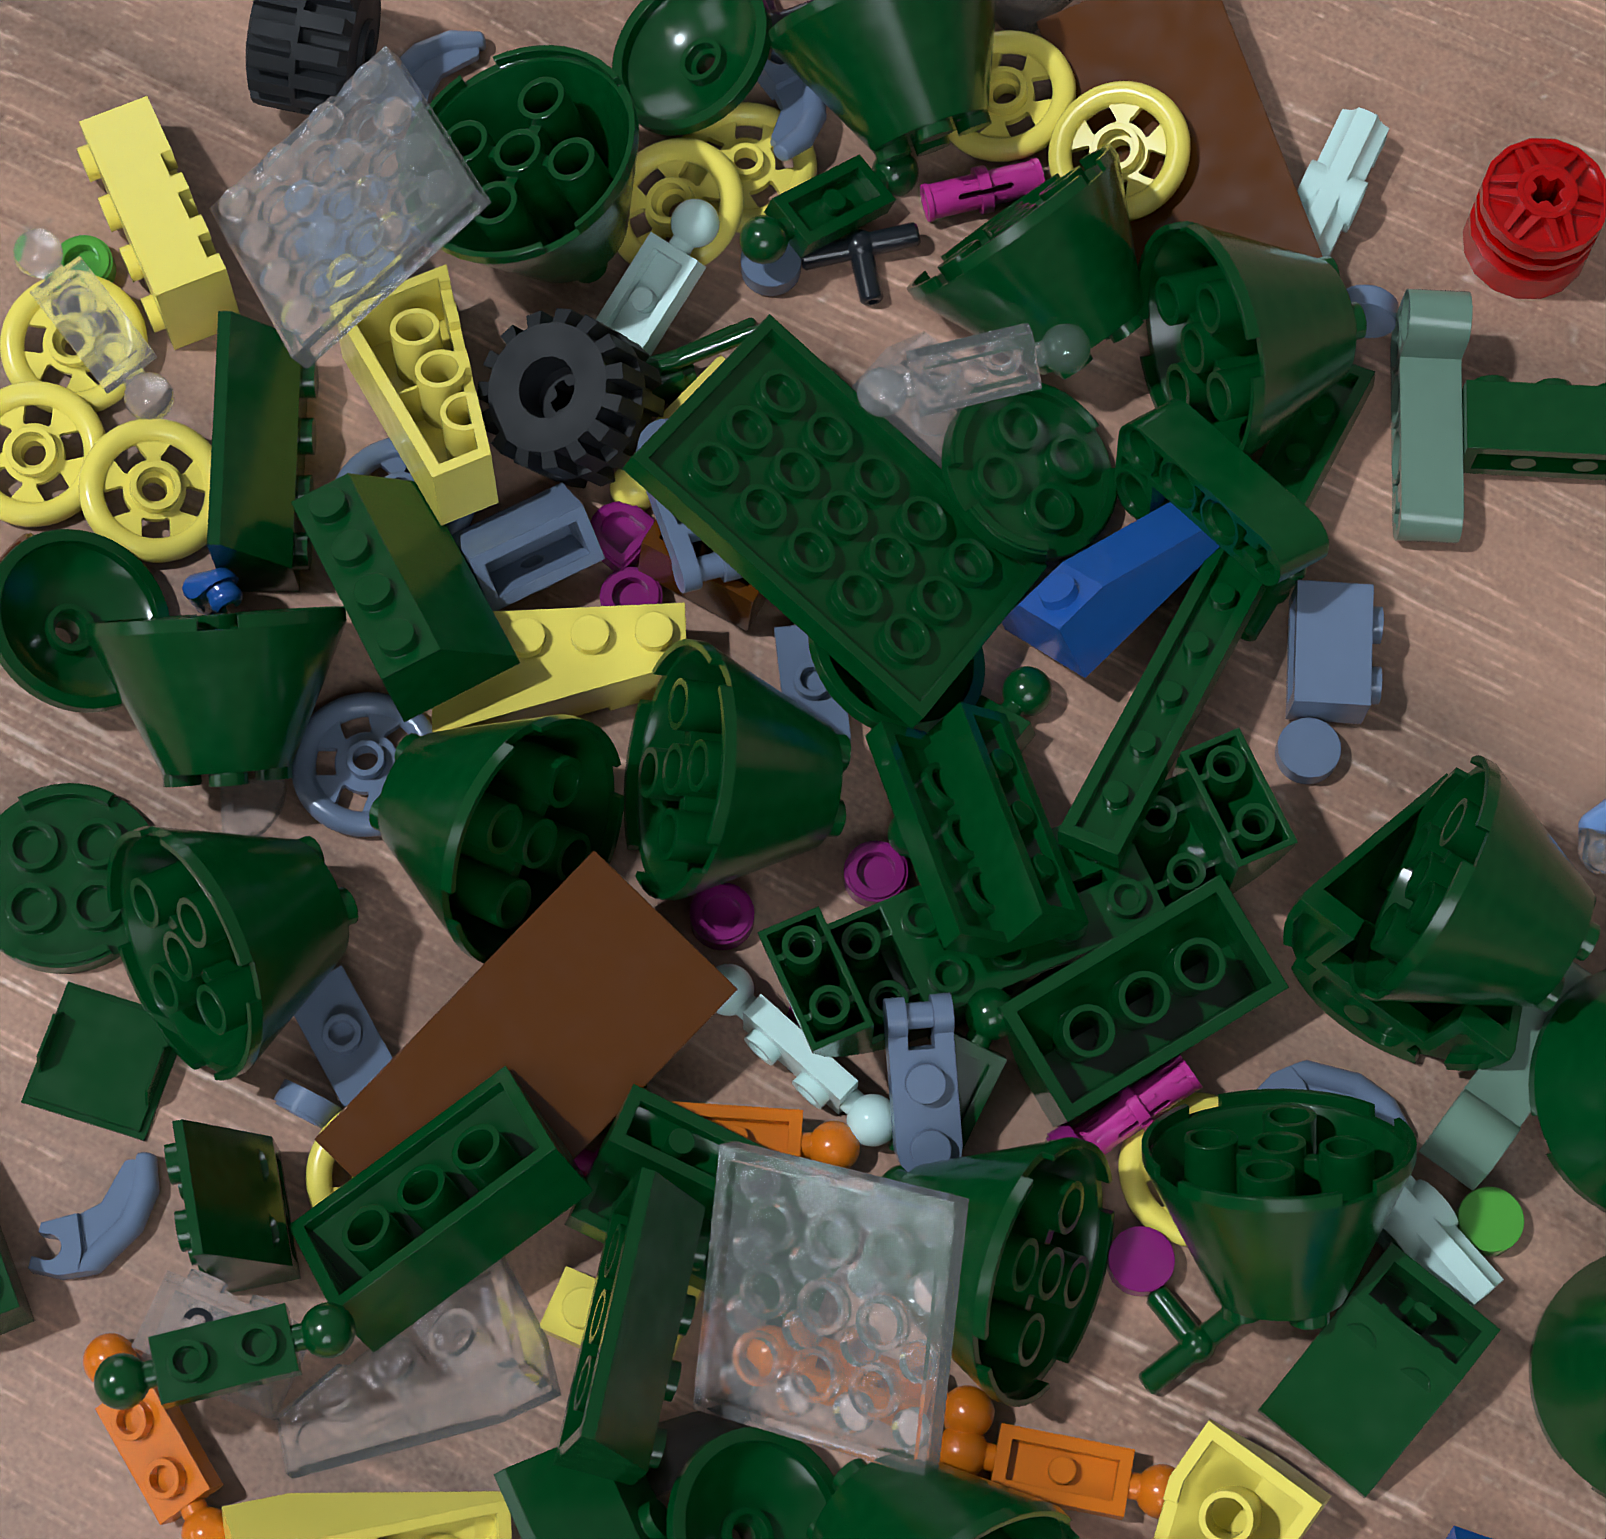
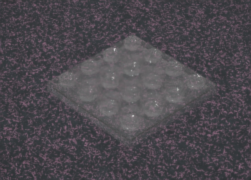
[209,45,491,369]
[693,1141,969,1476]

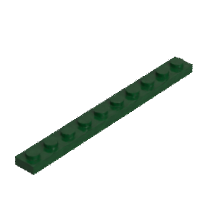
[1058,364,1375,868]

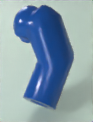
[182,568,243,615]

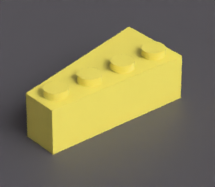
[76,96,240,350]
[333,264,499,526]
[432,603,687,732]

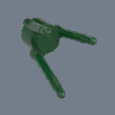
[646,318,759,406]

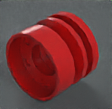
[1463,138,1606,299]

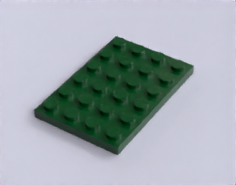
[622,314,1048,729]

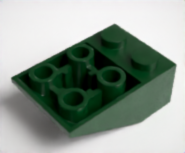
[164,1119,301,1294]
[1257,1243,1501,1498]

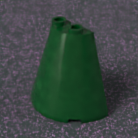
[1283,773,1522,1071]

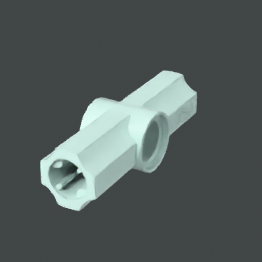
[1297,107,1389,257]
[1377,1175,1504,1307]

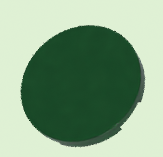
[941,379,1117,562]
[0,783,149,974]

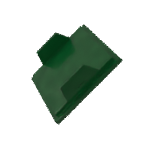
[21,981,177,1141]

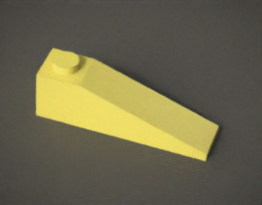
[1152,1419,1332,1539]
[222,1491,512,1539]

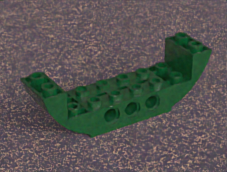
[757,727,1298,1057]

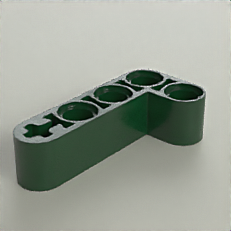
[1114,398,1329,587]

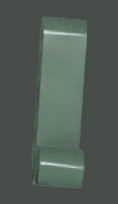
[1390,288,1473,543]
[1418,961,1592,1191]

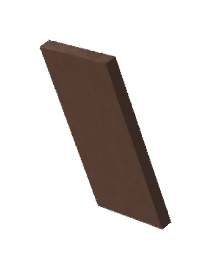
[1036,0,1323,266]
[314,850,738,1177]

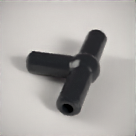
[801,222,921,306]

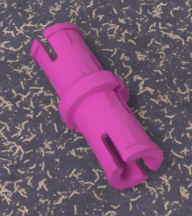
[920,158,1045,222]
[1071,1054,1203,1155]

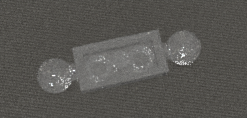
[13,228,174,420]
[857,323,1091,417]

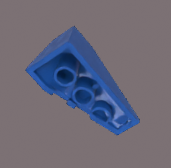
[1002,502,1220,678]

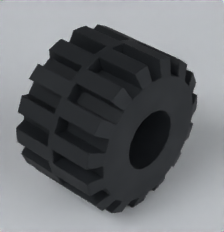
[245,0,381,123]
[477,308,665,488]

